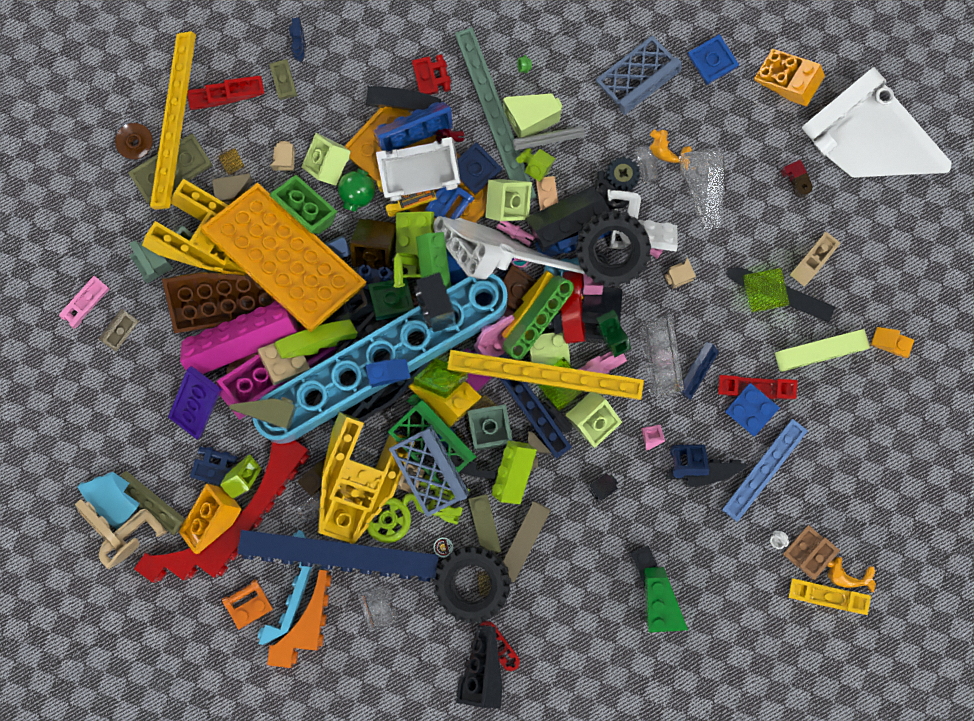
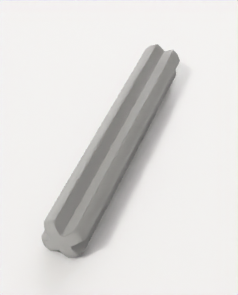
[513,126,585,150]

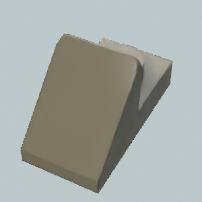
[528,432,551,472]

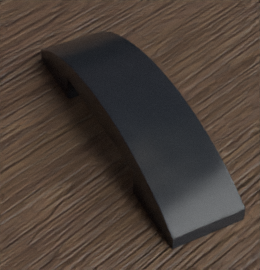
[365,86,441,111]

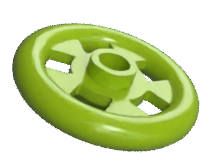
[367,497,411,543]

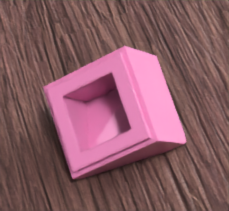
[582,273,603,295]

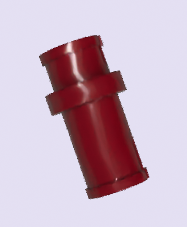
[436,129,465,142]

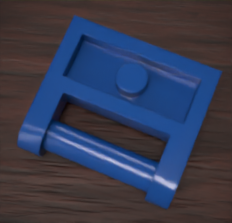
[425,187,475,220]

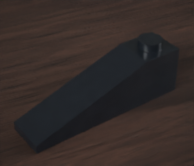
[456,625,503,709]

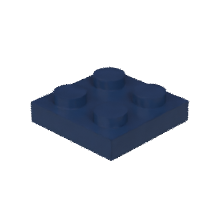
[457,142,502,195]

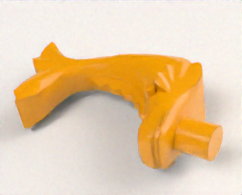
[650,129,692,171]
[827,557,876,592]

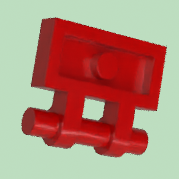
[412,54,451,95]

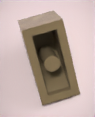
[212,173,253,205]

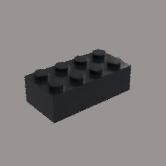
[414,272,456,333]

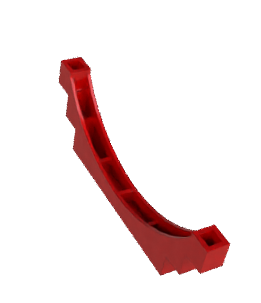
[134,425,310,583]

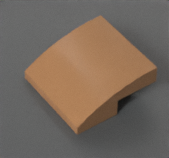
[782,525,840,580]

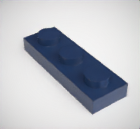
[678,341,719,400]

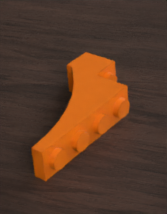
[267,570,332,668]

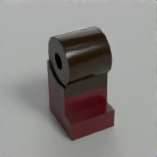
[780,160,813,198]

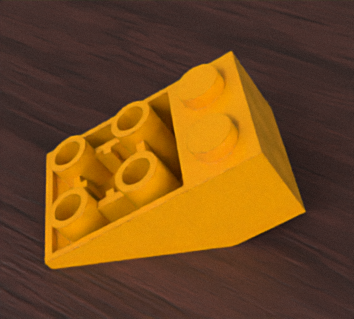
[754,49,825,107]

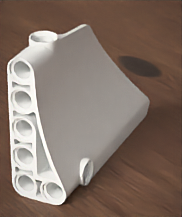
[802,67,952,178]
[433,216,585,280]

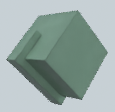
[129,240,173,284]

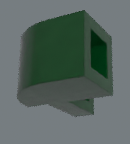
[596,310,632,358]

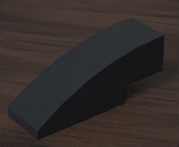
[319,289,374,326]

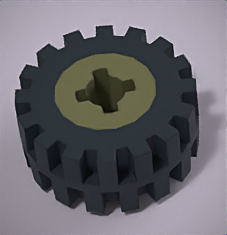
[606,157,640,192]

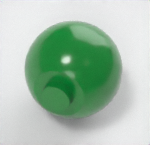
[338,169,376,212]

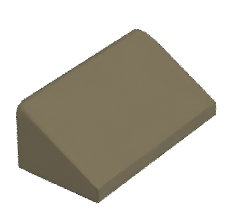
[99,309,139,352]

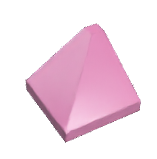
[642,425,665,450]

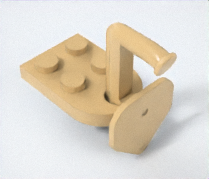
[75,500,167,569]

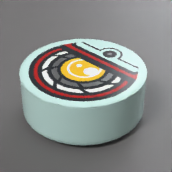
[434,538,453,557]

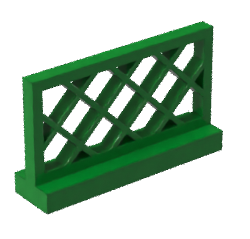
[388,398,476,485]

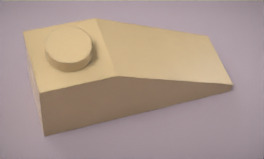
[790,232,841,287]

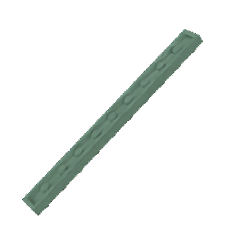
[455,27,536,200]

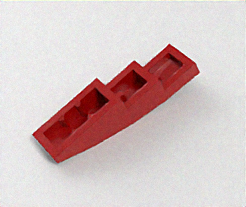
[187,75,264,110]

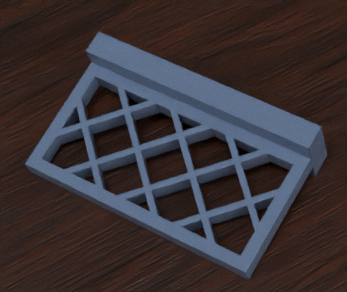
[596,35,682,115]
[389,425,469,517]

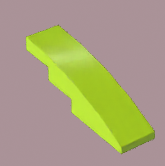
[274,319,358,359]

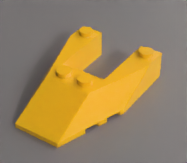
[142,179,248,275]
[318,412,415,544]

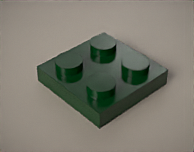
[368,278,414,321]

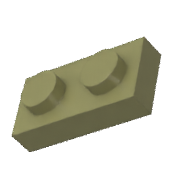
[269,59,297,100]

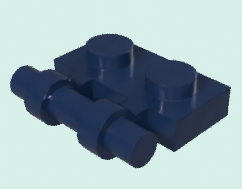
[289,18,305,62]
[190,446,238,486]

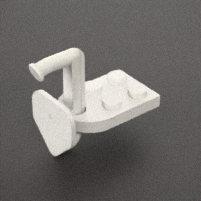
[608,189,678,251]

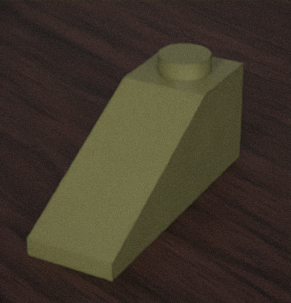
[229,397,297,430]
[469,494,501,554]

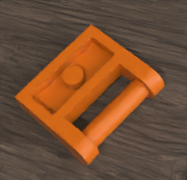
[222,579,274,630]

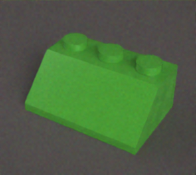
[270,175,337,234]

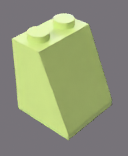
[503,94,563,138]

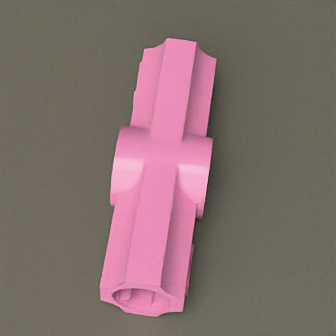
[577,352,627,374]

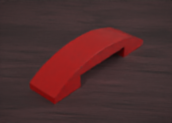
[561,271,585,344]
[718,375,797,400]

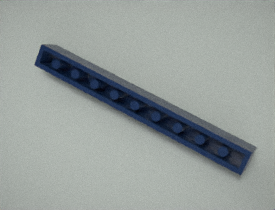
[238,530,438,582]

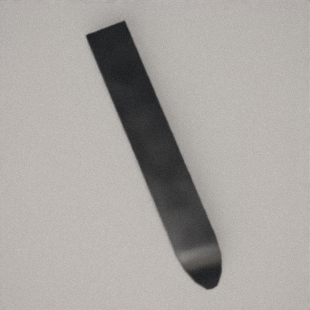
[726,268,835,323]

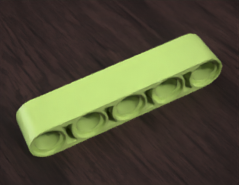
[775,329,870,372]

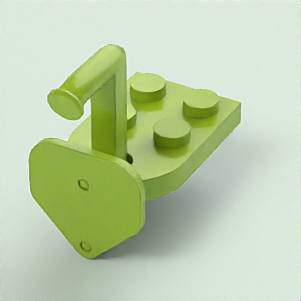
[393,211,434,288]

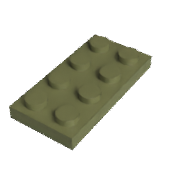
[128,133,213,205]

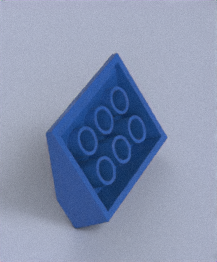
[374,102,453,152]

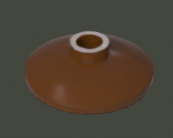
[115,123,153,160]

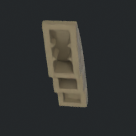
[503,501,551,582]

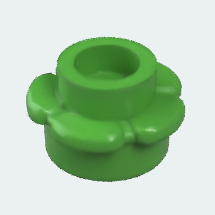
[517,55,532,74]

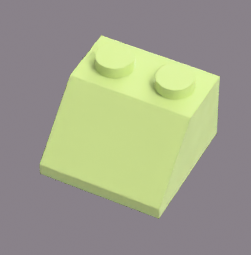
[302,133,351,186]
[485,179,532,221]
[529,331,571,368]
[565,392,622,448]

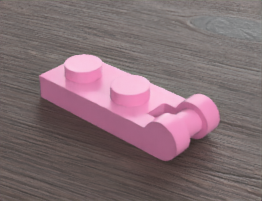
[59,276,110,329]

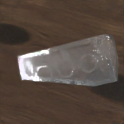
[679,149,725,229]

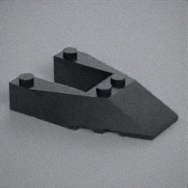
[313,311,434,426]

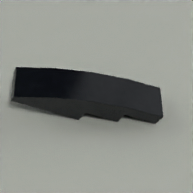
[418,454,495,480]

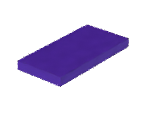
[168,366,222,440]

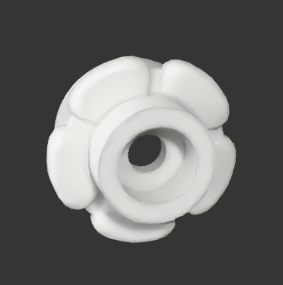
[770,531,789,549]

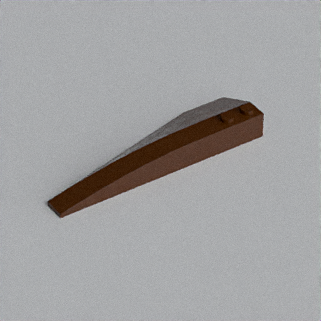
[162,272,363,333]

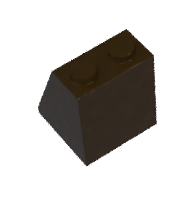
[350,218,396,270]

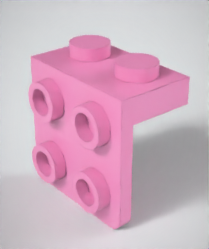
[474,315,516,357]

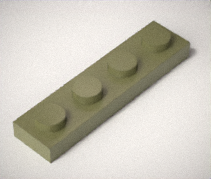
[120,471,186,535]

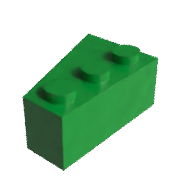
[644,567,688,633]

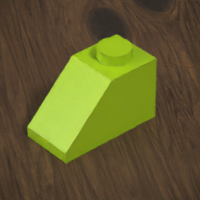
[220,454,262,499]

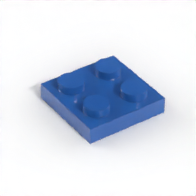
[687,34,739,85]
[725,383,780,437]

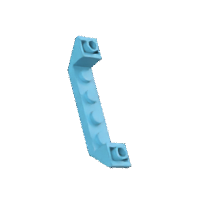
[258,530,314,645]

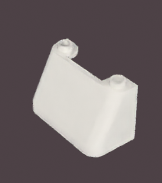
[376,137,461,201]

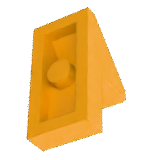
[871,327,914,359]

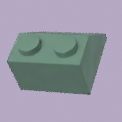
[468,404,512,452]

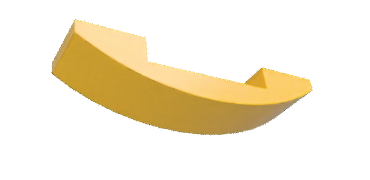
[788,578,871,615]

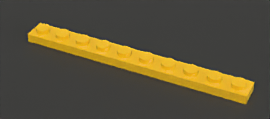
[150,31,196,210]
[447,350,644,400]

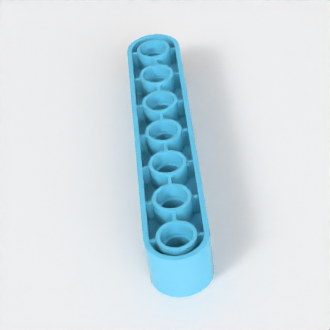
[253,274,507,444]

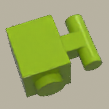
[516,148,556,182]

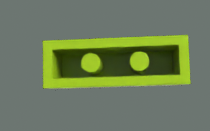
[492,440,537,504]

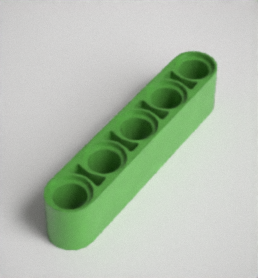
[503,276,574,359]

